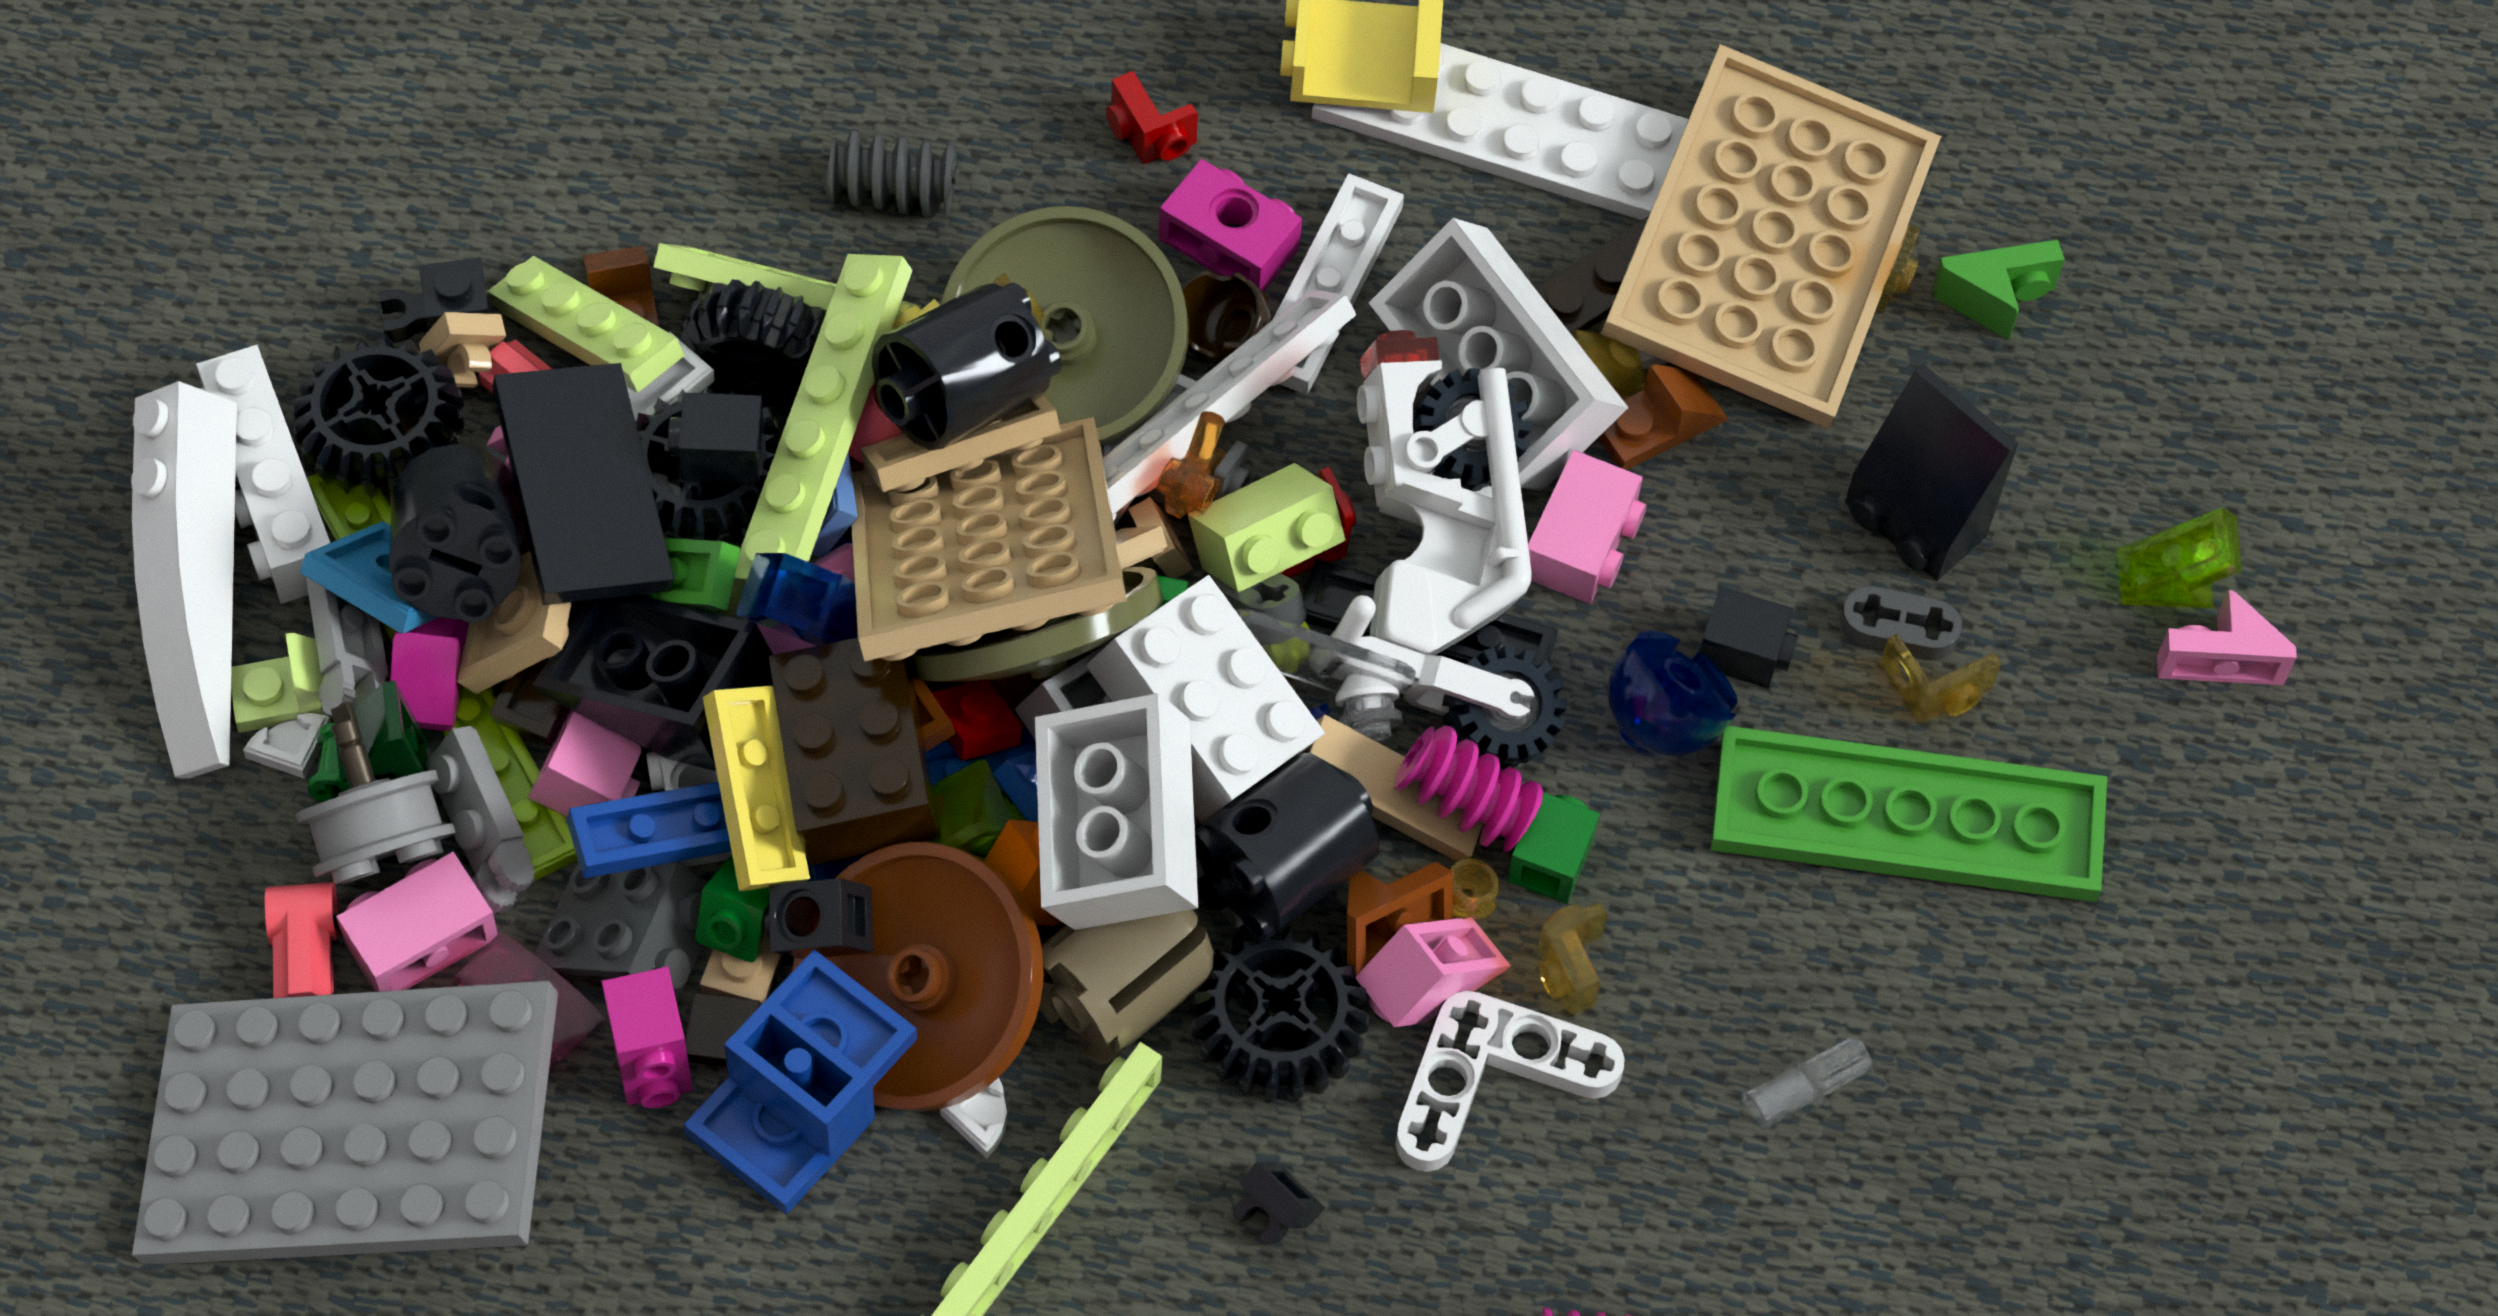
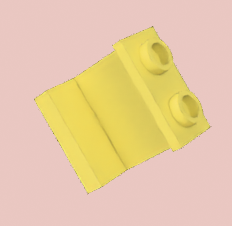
[1280,0,1443,113]

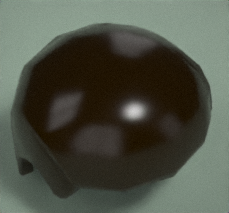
[1181,271,1271,364]

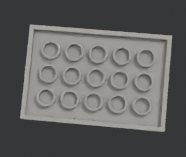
[132,981,558,1264]

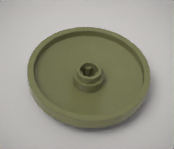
[941,206,1189,447]
[908,567,1164,682]

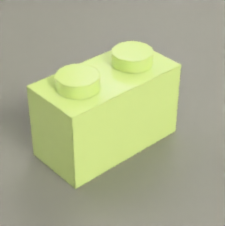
[1188,463,1346,593]

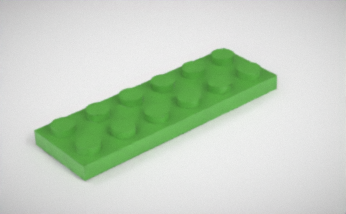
[1710,725,2107,902]

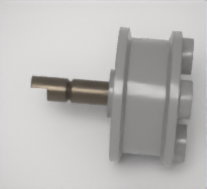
[295,702,456,885]

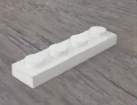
[1273,173,1404,395]

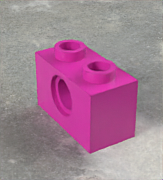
[1159,158,1302,293]
[602,966,693,1108]

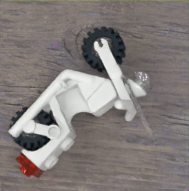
[1235,330,1567,769]

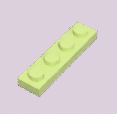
[487,256,685,393]

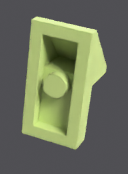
[231,633,357,733]

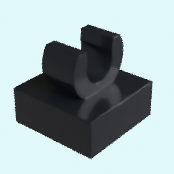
[1233,1162,1325,1245]

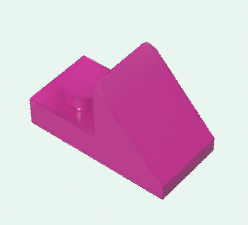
[390,617,469,732]

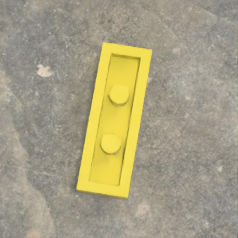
[703,686,810,891]

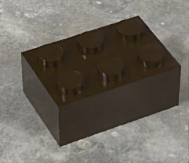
[769,637,941,865]

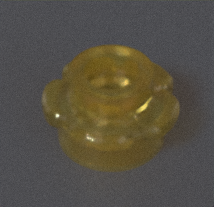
[1450,858,1499,920]

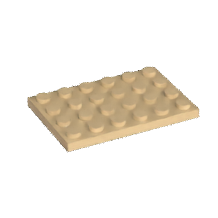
[1601,44,1941,429]
[851,417,1127,661]

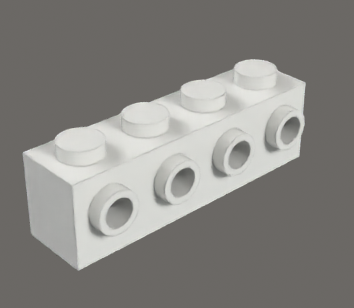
[196,345,330,604]

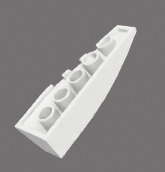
[131,381,237,779]

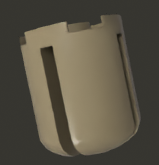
[1039,909,1213,1064]

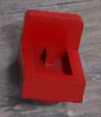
[1106,71,1198,165]
[932,680,1022,761]

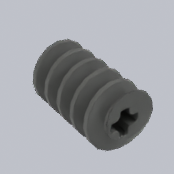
[826,128,957,218]

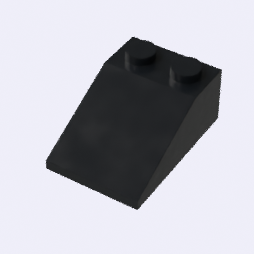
[1845,364,2019,581]
[532,595,773,772]

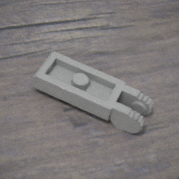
[306,577,388,718]
[425,726,536,914]

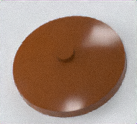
[793,842,1044,1111]

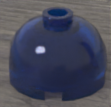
[1607,630,1738,757]

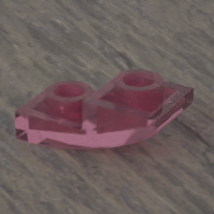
[452,932,605,1067]

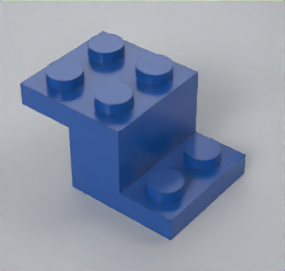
[683,949,917,1215]

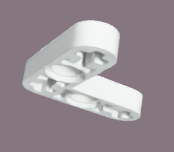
[1395,991,1625,1172]

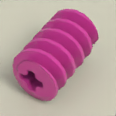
[1393,725,1543,852]

